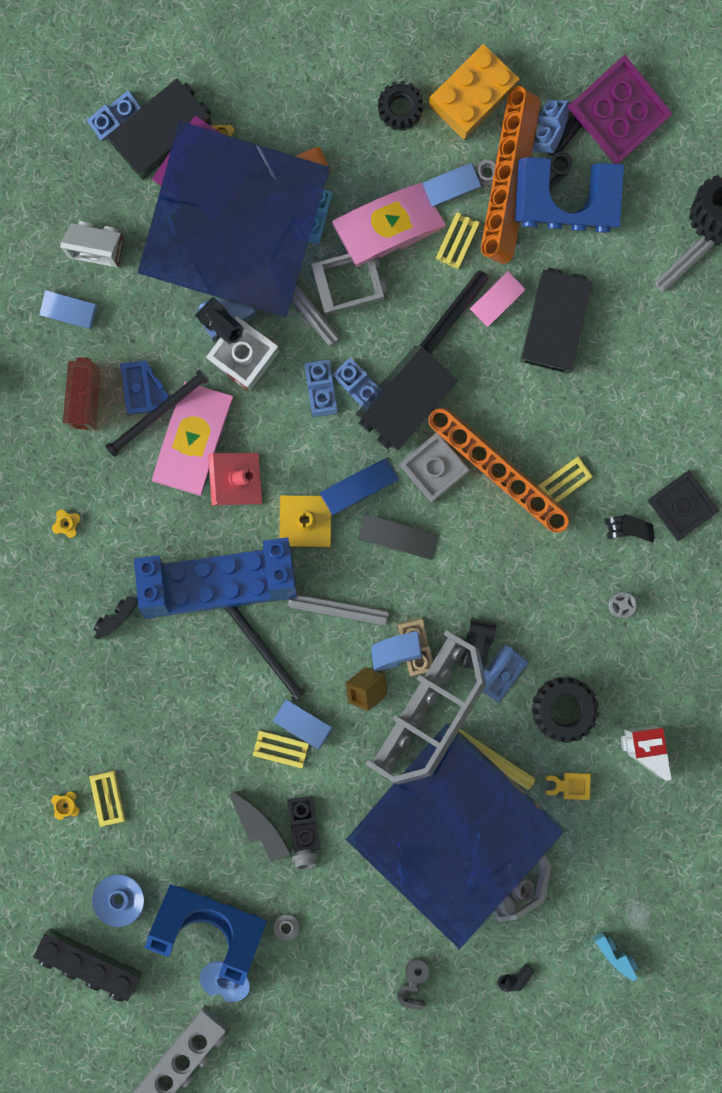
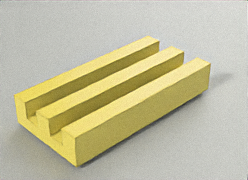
[436,212,480,270]
[538,456,593,502]
[253,730,309,768]
[89,770,126,827]

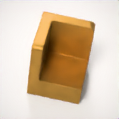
[346,667,387,711]

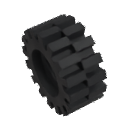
[378,81,424,131]

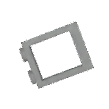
[311,254,387,317]

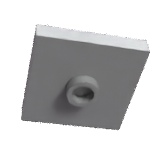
[398,432,470,503]

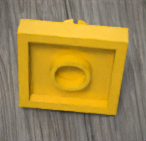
[279,495,331,547]

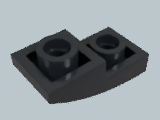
[93,596,138,640]
[287,796,321,853]

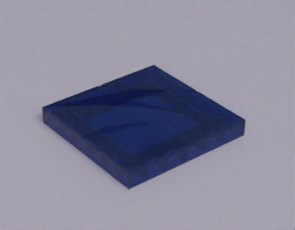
[138,121,330,318]
[345,723,567,949]

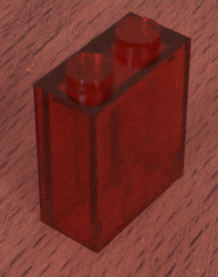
[63,357,101,431]

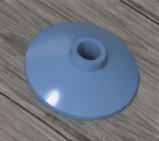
[92,874,144,927]
[199,961,250,1002]

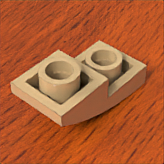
[397,617,433,676]

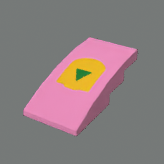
[332,183,446,267]
[152,381,233,496]

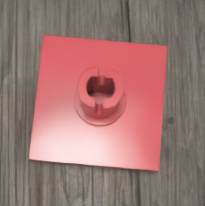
[208,453,262,506]

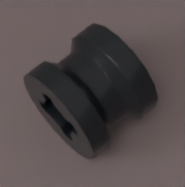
[604,515,631,539]

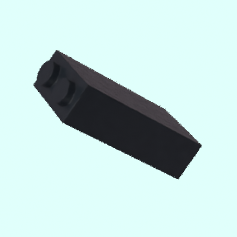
[107,78,212,180]
[520,268,593,374]
[355,345,458,450]

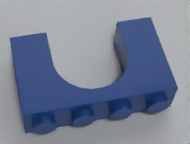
[514,157,624,233]
[145,884,267,985]

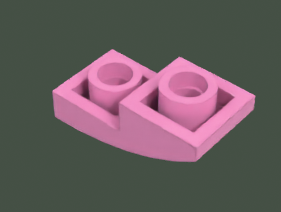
[470,270,526,327]

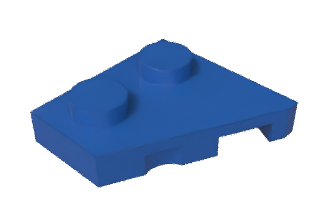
[120,361,176,415]

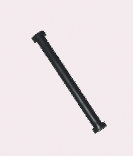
[105,369,209,457]
[221,606,306,701]

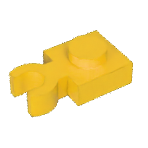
[545,772,591,800]

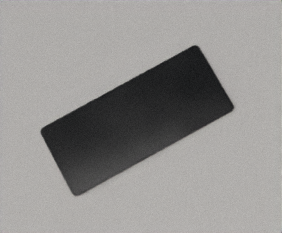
[622,514,654,543]

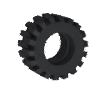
[689,175,722,245]
[531,677,599,743]

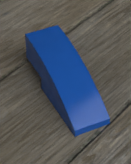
[320,458,399,517]

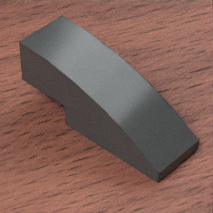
[358,514,438,560]
[229,791,291,862]

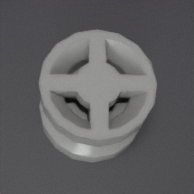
[608,592,637,618]

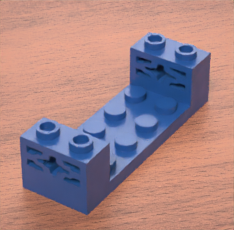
[134,537,297,619]

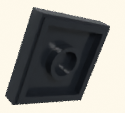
[647,470,719,541]

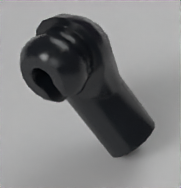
[497,964,535,992]

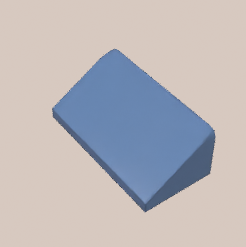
[474,644,529,703]

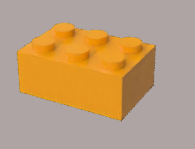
[429,44,520,140]

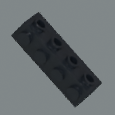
[33,929,142,1002]

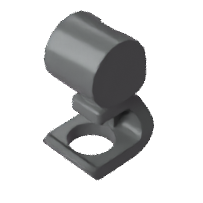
[397,958,429,1010]

